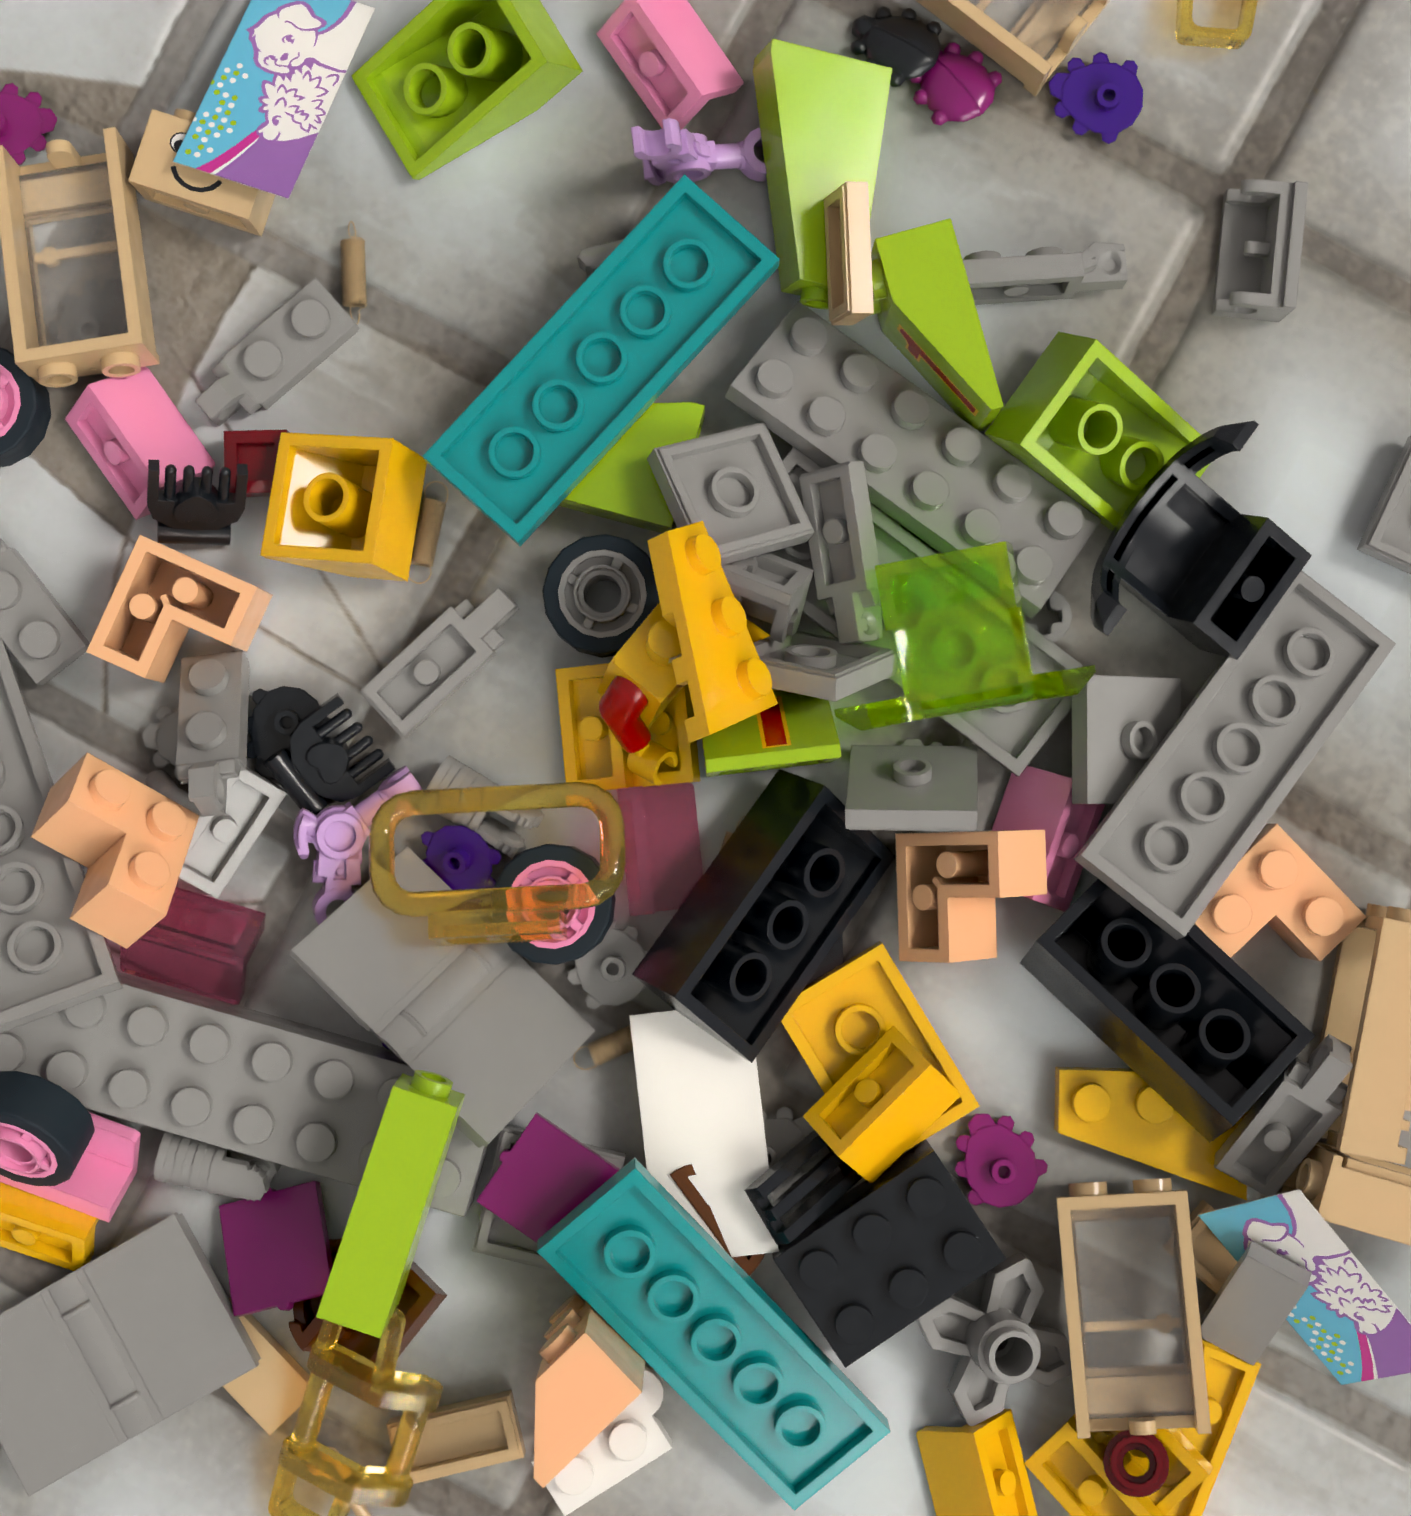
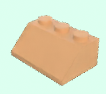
[534,1293,645,1488]

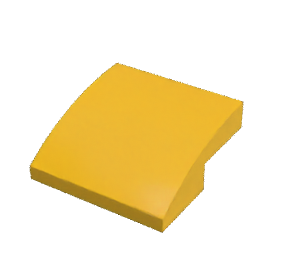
[555,663,701,794]
[1024,1414,1214,1516]

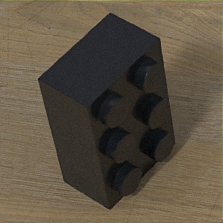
[772,1140,1006,1368]

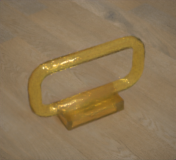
[369,782,626,946]

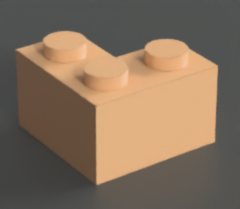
[86,535,273,683]
[31,752,199,949]
[1194,824,1366,962]
[895,830,1047,963]

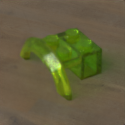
[834,541,1096,731]

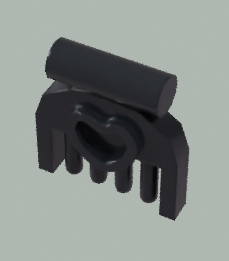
[147,459,248,546]
[264,693,395,815]

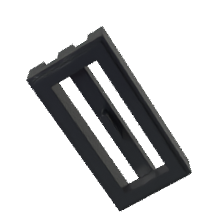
[744,1130,863,1245]

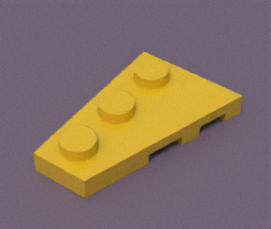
[647,521,778,743]
[1054,1067,1248,1200]

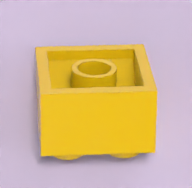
[260,432,427,582]

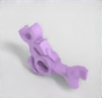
[631,118,767,186]
[293,765,424,925]

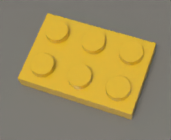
[781,941,980,1151]

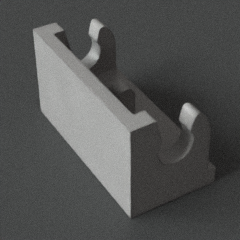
[1212,179,1308,322]
[722,553,814,643]

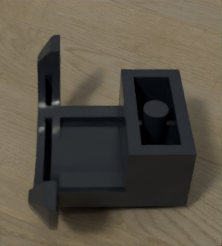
[1090,421,1312,660]

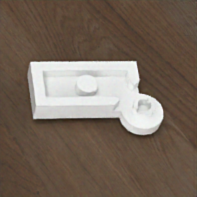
[531,1367,673,1516]

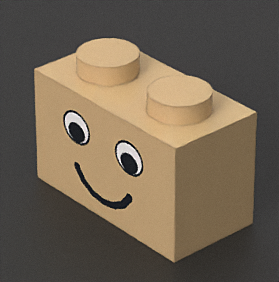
[128,109,275,237]

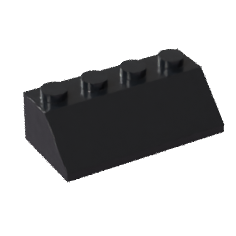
[632,769,896,1063]
[1020,879,1315,1143]

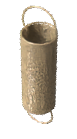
[340,221,367,324]
[409,481,448,584]
[573,1025,633,1070]

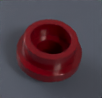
[1103,1430,1169,1497]

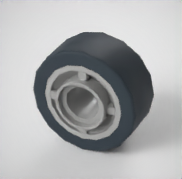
[542,534,660,658]

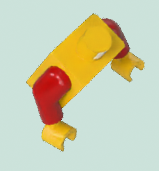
[597,602,770,786]

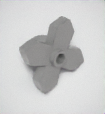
[916,1253,1072,1426]

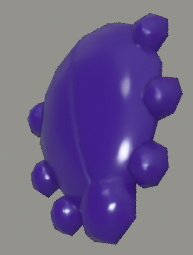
[1049,52,1143,144]
[421,826,501,910]

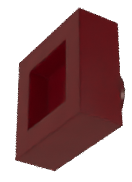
[224,429,290,497]

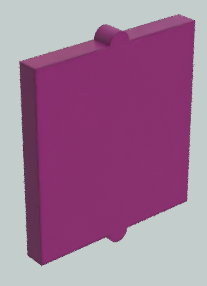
[476,1112,620,1243]
[219,1181,333,1317]

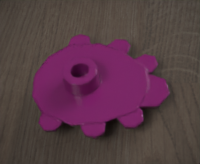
[910,42,1002,126]
[0,83,57,165]
[955,1114,1048,1208]

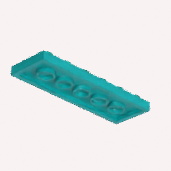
[423,174,780,547]
[537,1157,891,1511]

